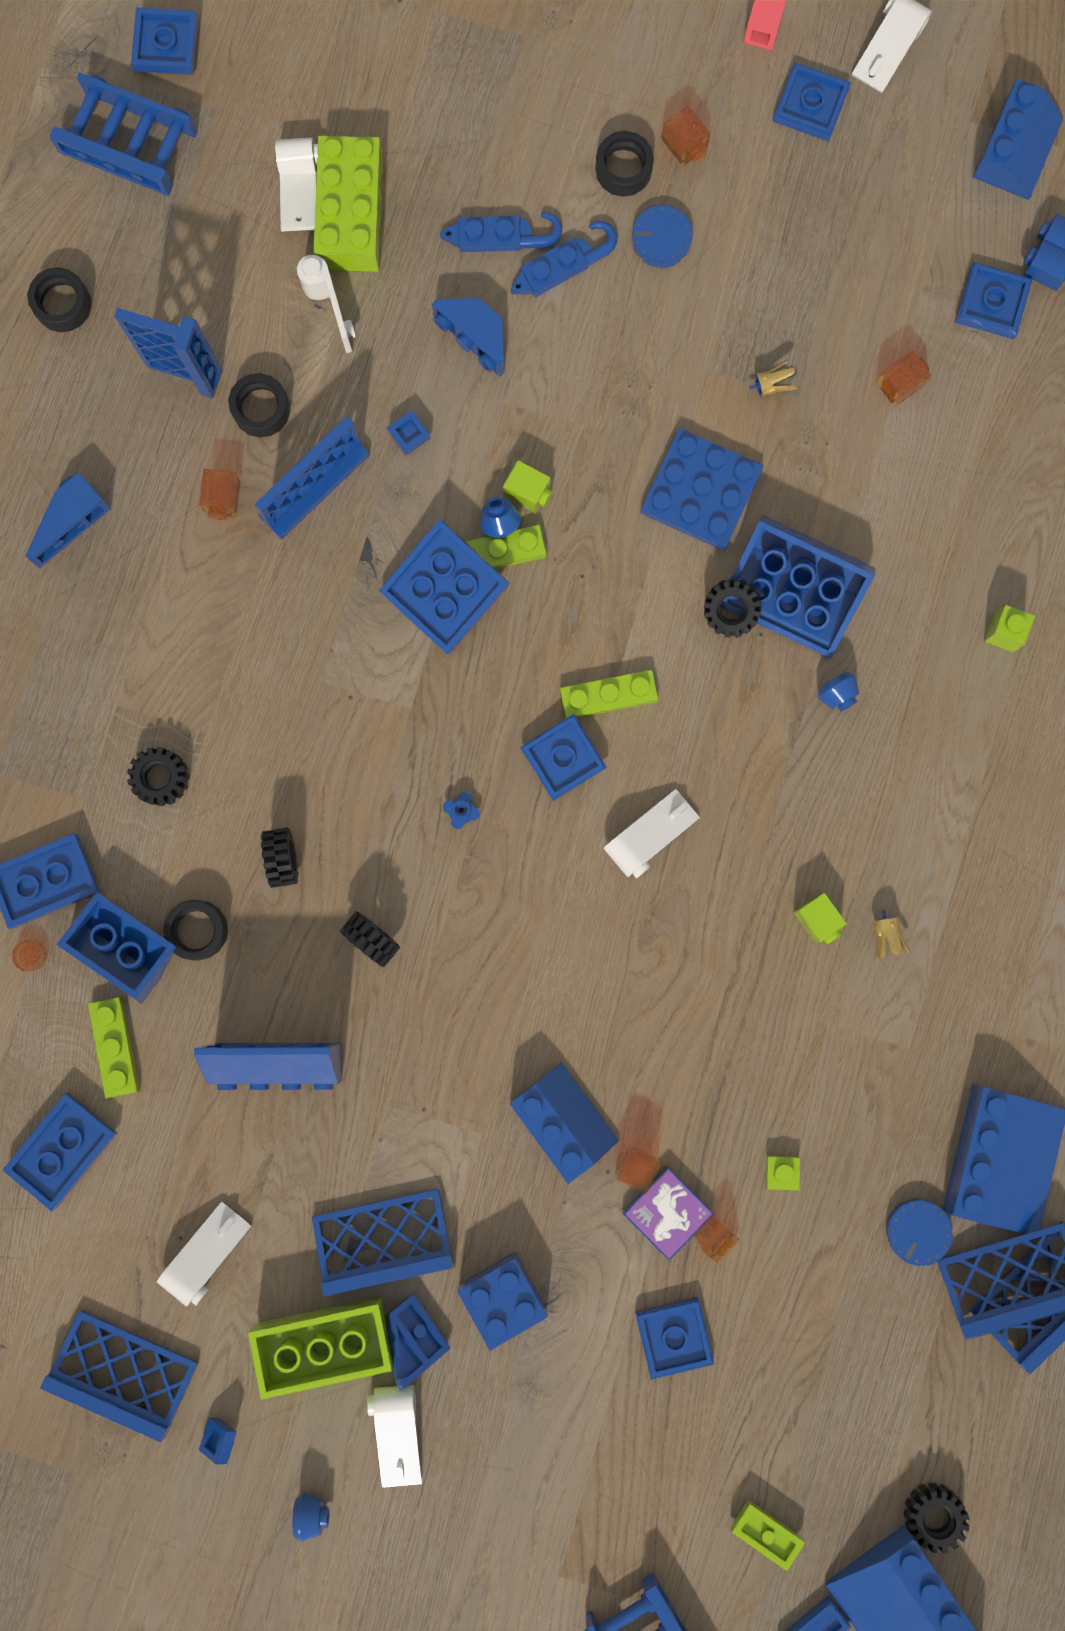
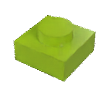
[765,1155,800,1191]

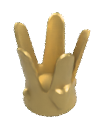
[749,359,798,398]
[873,910,911,959]

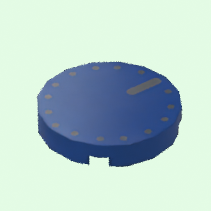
[631,205,693,268]
[886,1199,953,1266]

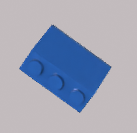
[973,78,1064,200]
[56,892,177,1004]
[510,1062,619,1184]

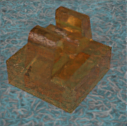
[695,1218,740,1263]

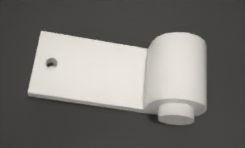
[852,0,933,93]
[275,137,318,232]
[297,255,356,353]
[603,789,700,879]
[157,1202,251,1307]
[367,1384,422,1487]

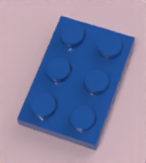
[0,833,101,929]
[2,1092,117,1212]

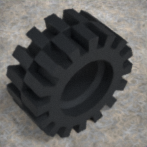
[704,578,761,638]
[127,747,190,806]
[261,827,298,888]
[340,911,401,967]
[904,1483,969,1553]

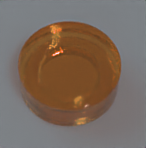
[12,940,47,972]

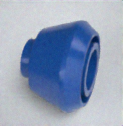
[480,497,522,538]
[818,672,859,712]
[292,1493,330,1542]

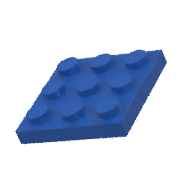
[640,428,763,551]
[379,519,511,654]

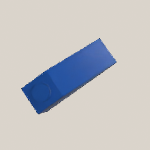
[26,472,111,568]

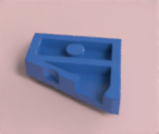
[385,1294,451,1390]

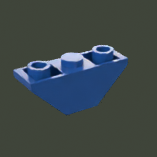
[432,298,504,377]

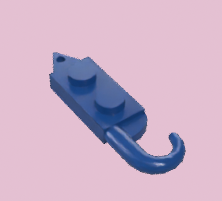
[440,212,562,252]
[511,221,617,298]

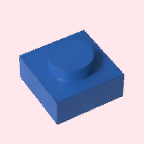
[387,410,431,456]
[199,1418,237,1465]

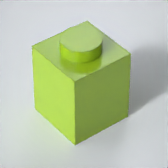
[503,460,553,514]
[984,605,1035,652]
[794,893,847,944]

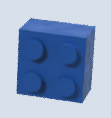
[457,1251,548,1351]

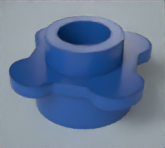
[443,792,480,829]

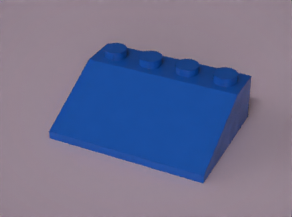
[720,514,875,658]
[194,1043,342,1090]
[942,1084,1065,1234]
[825,1525,977,1631]

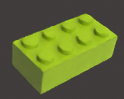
[313,136,383,272]
[248,1296,393,1400]

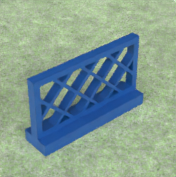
[114,307,223,398]
[254,416,370,540]
[312,1189,455,1297]
[969,1221,1065,1374]
[937,1223,1065,1341]
[40,1310,199,1442]

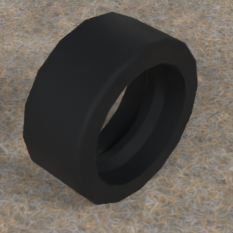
[595,131,654,197]
[27,267,92,332]
[228,373,290,438]
[163,899,228,961]

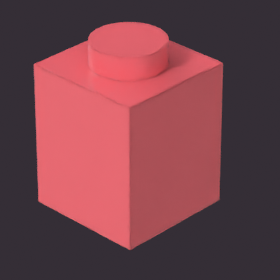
[744,0,786,50]

